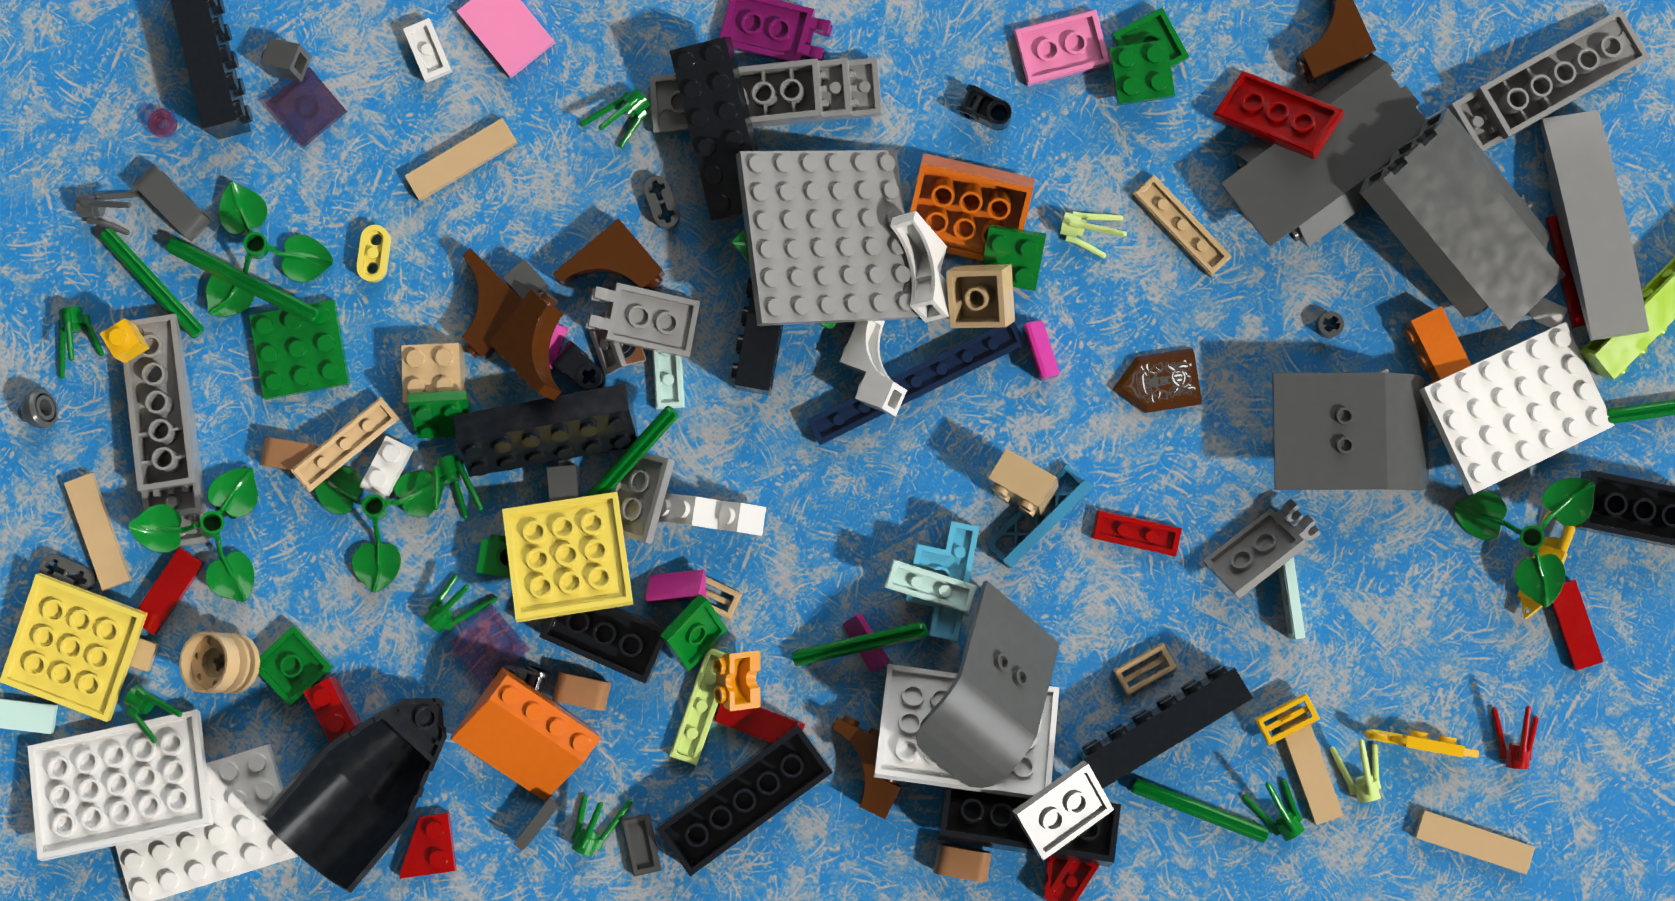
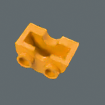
[713,650,760,711]

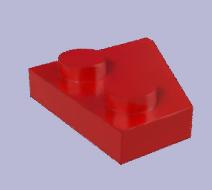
[399,812,457,879]
[1043,857,1099,901]

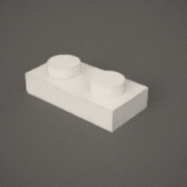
[403,18,453,83]
[359,436,413,500]

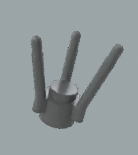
[75,191,143,235]

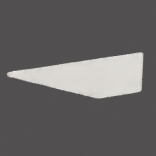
[1528,298,1568,328]

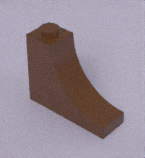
[1296,0,1376,83]
[553,218,665,291]
[462,248,522,360]
[489,289,564,401]

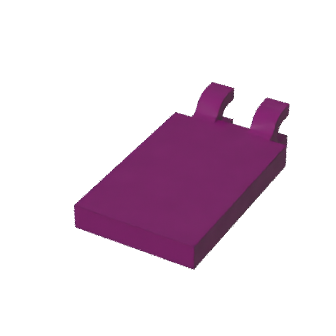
[719,0,833,62]

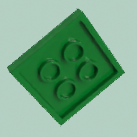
[249,300,350,400]

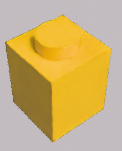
[99,318,150,363]

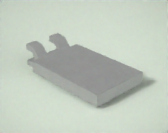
[585,283,700,358]
[1203,499,1321,599]

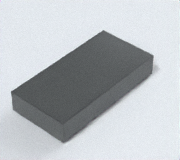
[514,795,561,850]
[621,813,662,877]

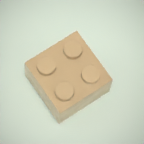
[946,264,1015,328]
[401,343,466,405]
[988,449,1059,517]

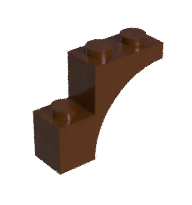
[832,715,901,820]

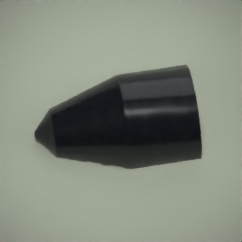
[259,698,447,893]

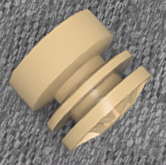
[179,631,260,694]

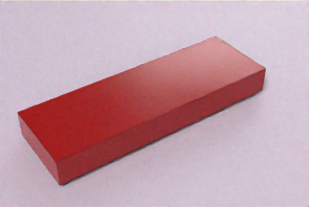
[1091,510,1182,557]
[137,547,205,635]
[1551,579,1604,671]
[714,703,805,742]

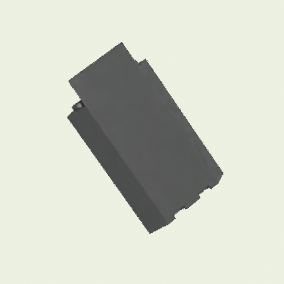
[1221,54,1426,247]
[1359,107,1566,331]

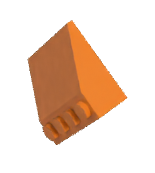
[910,153,1035,261]
[451,667,601,801]

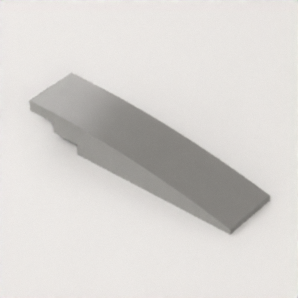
[1426,9,1650,152]
[649,57,883,134]
[1539,110,1649,341]
[123,314,211,548]

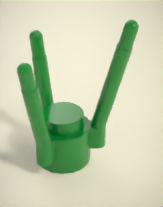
[579,88,650,148]
[58,306,104,379]
[432,455,483,519]
[423,574,498,633]
[124,685,183,743]
[1242,778,1305,841]
[571,795,633,857]

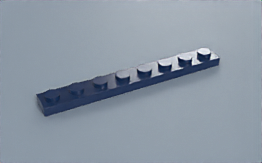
[807,322,1025,446]

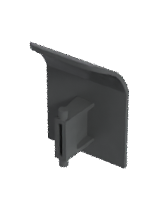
[1272,373,1429,490]
[916,581,1060,788]

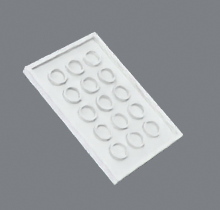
[1419,322,1614,495]
[874,664,1059,799]
[27,709,213,861]
[115,744,298,901]

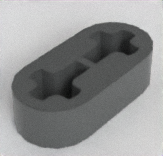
[644,176,680,230]
[40,554,96,590]

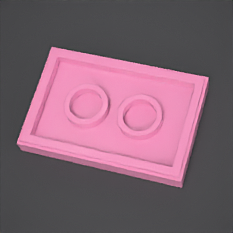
[457,0,555,78]
[1013,9,1110,86]

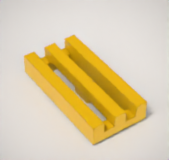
[1254,693,1320,745]

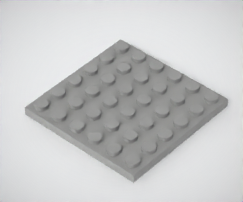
[736,150,919,326]

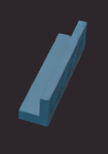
[985,464,1093,568]

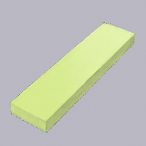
[669,648,728,766]

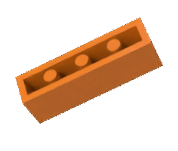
[1404,306,1471,384]

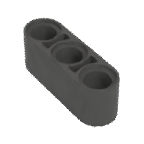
[133,164,212,242]

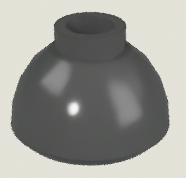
[18,389,58,428]

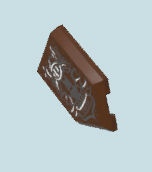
[1112,348,1202,413]

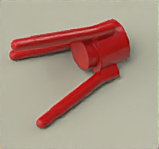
[1492,705,1539,769]

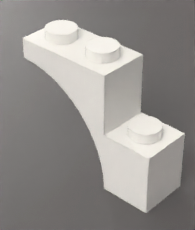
[890,211,949,323]
[839,321,907,417]
[659,493,766,536]

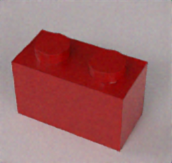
[303,677,361,742]

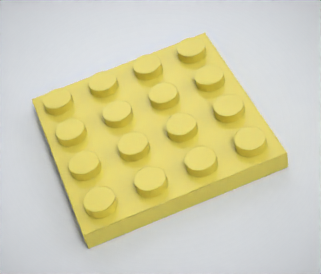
[502,492,634,623]
[0,573,148,722]

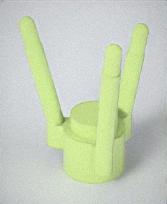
[1060,211,1127,258]
[1330,739,1381,803]

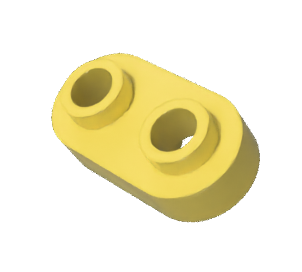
[357,225,391,283]

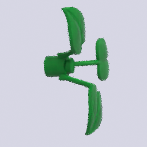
[206,182,333,317]
[128,467,258,602]
[314,467,445,593]
[1454,478,1595,608]

